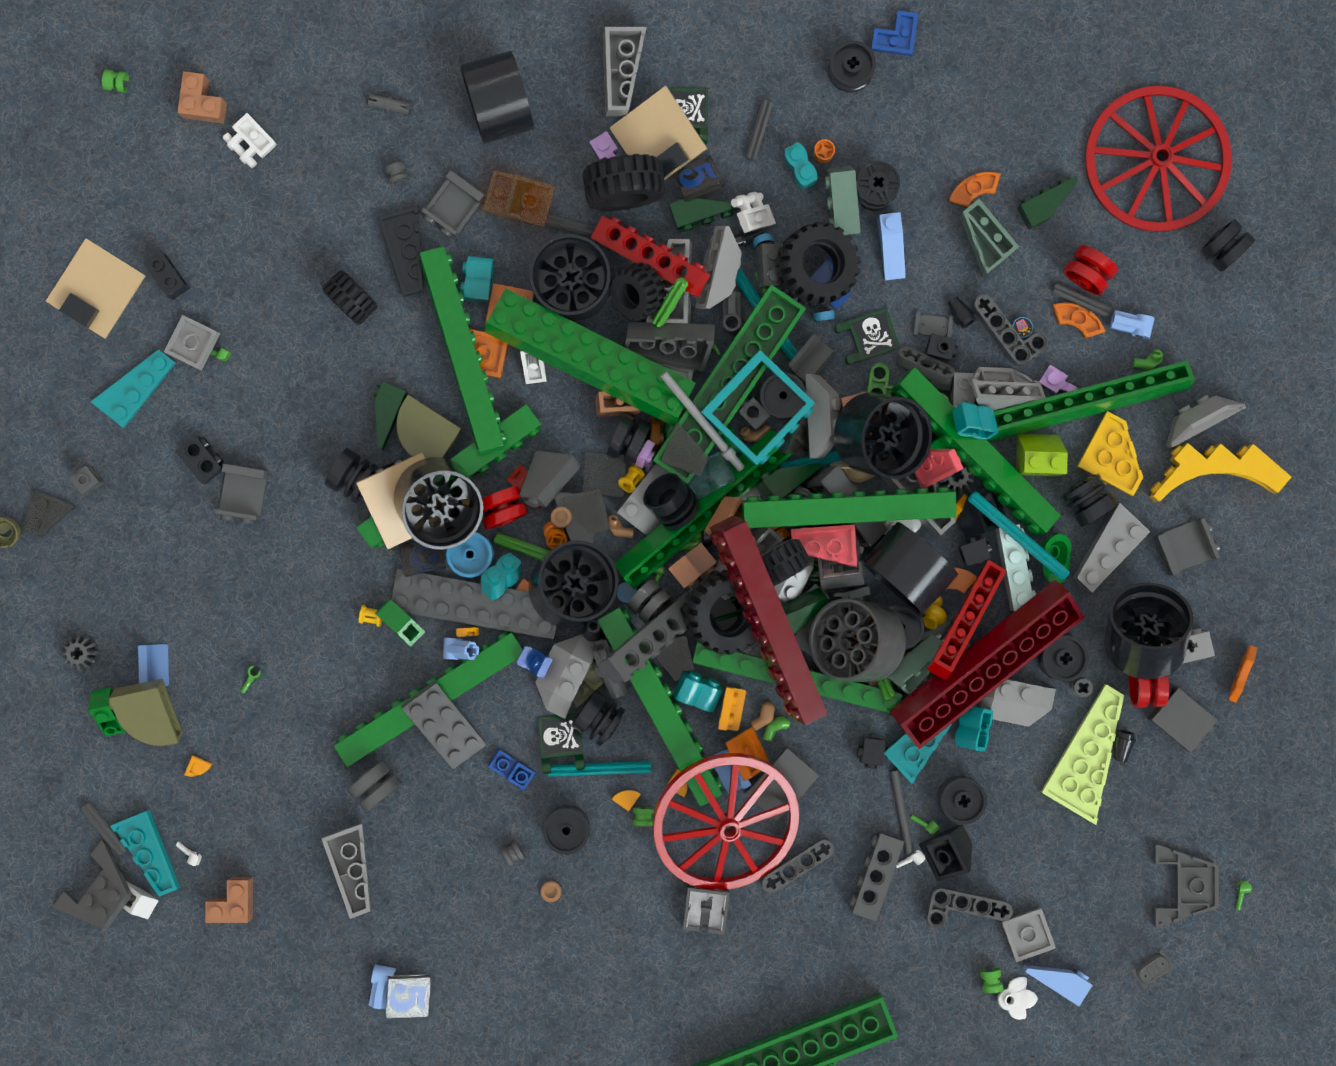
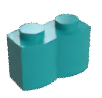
[783,142,817,190]
[460,256,494,302]
[952,402,999,439]
[481,553,521,600]
[673,671,723,712]
[955,706,993,751]

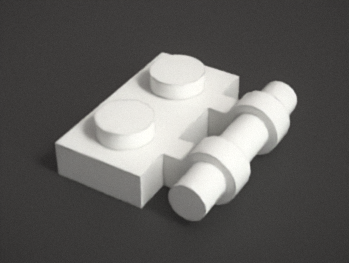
[223,113,277,168]
[731,192,776,233]

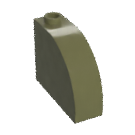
[397,395,463,458]
[109,678,183,746]

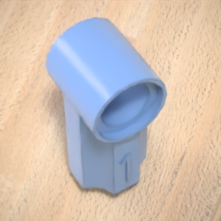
[1110,310,1155,339]
[443,637,479,660]
[369,964,396,1009]

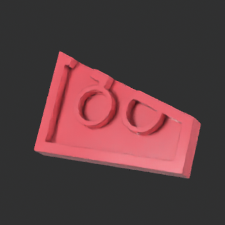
[914,449,964,488]
[791,525,858,568]

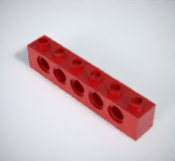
[590,216,710,298]
[927,560,1007,680]

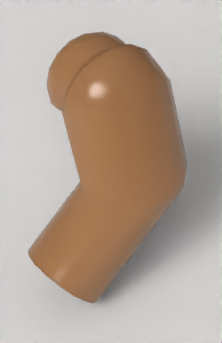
[740,423,771,443]
[606,515,634,538]
[751,701,775,731]

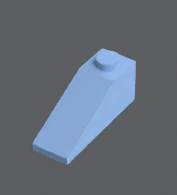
[877,212,905,280]
[1022,965,1093,1006]

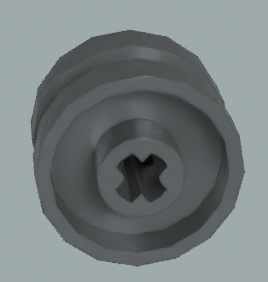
[347,761,402,813]

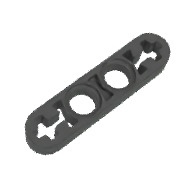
[762,839,834,893]

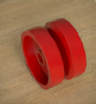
[1063,245,1118,296]
[482,486,529,530]
[1128,675,1169,708]

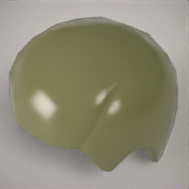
[0,516,21,548]

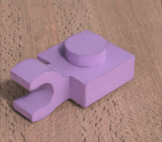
[589,131,618,160]
[1039,365,1078,394]
[635,440,655,472]

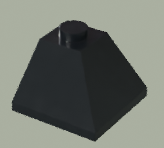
[959,488,1006,539]
[919,824,972,882]

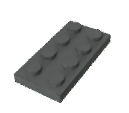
[401,681,486,769]

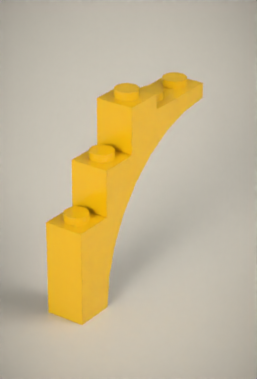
[1149,443,1291,502]

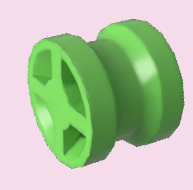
[633,807,654,826]

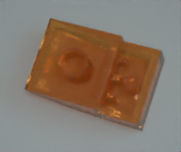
[482,169,555,227]

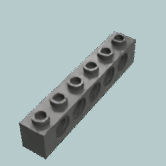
[599,588,693,684]

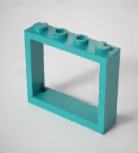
[701,350,815,465]

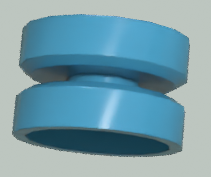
[446,532,495,578]

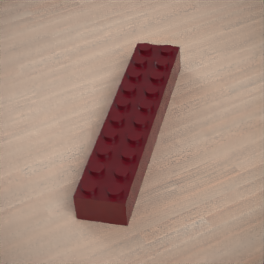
[709,516,827,725]
[889,580,1085,749]

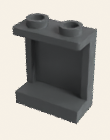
[421,170,486,238]
[1148,687,1218,753]

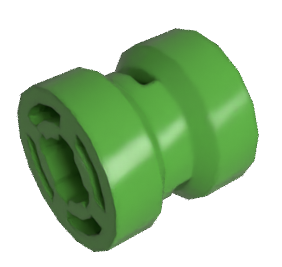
[102,69,129,93]
[980,967,1004,993]

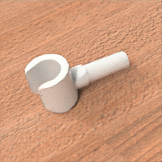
[175,841,202,866]
[896,850,925,868]

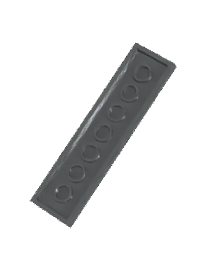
[392,569,561,639]

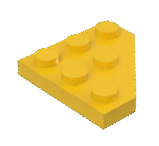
[1076,411,1143,496]

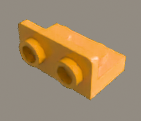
[718,686,746,731]

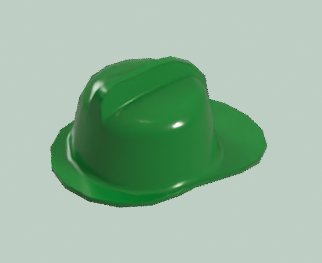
[1040,534,1071,583]

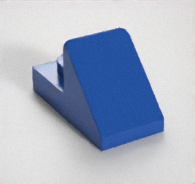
[517,645,553,679]

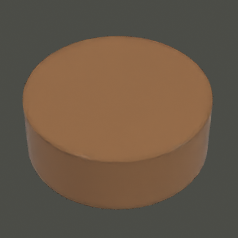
[551,507,572,528]
[541,880,562,902]

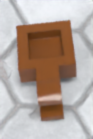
[649,416,665,452]

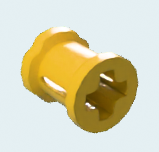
[618,466,645,493]
[359,605,382,627]

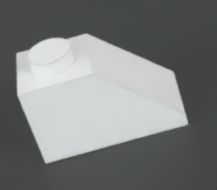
[520,350,547,384]
[123,881,159,919]

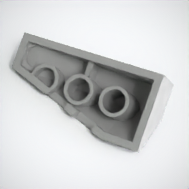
[617,464,669,536]

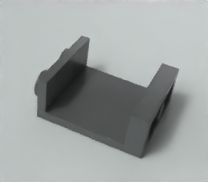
[214,464,268,524]
[1153,518,1220,575]

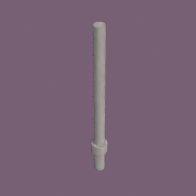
[660,371,745,472]

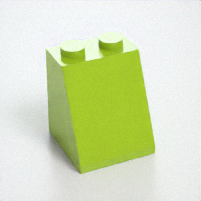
[1016,434,1068,477]

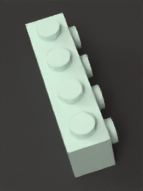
[995,524,1036,611]

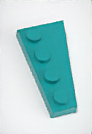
[91,349,176,428]
[884,724,952,784]
[110,810,181,897]

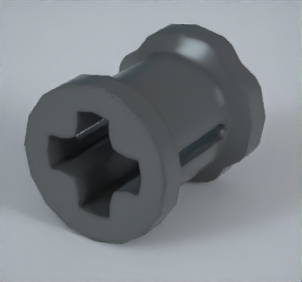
[1070,678,1093,697]

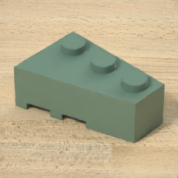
[825,166,861,235]
[959,199,1019,277]
[887,634,942,696]

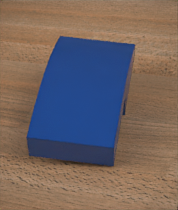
[487,748,536,790]

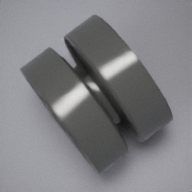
[627,579,673,624]

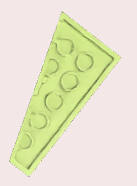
[1041,684,1124,825]

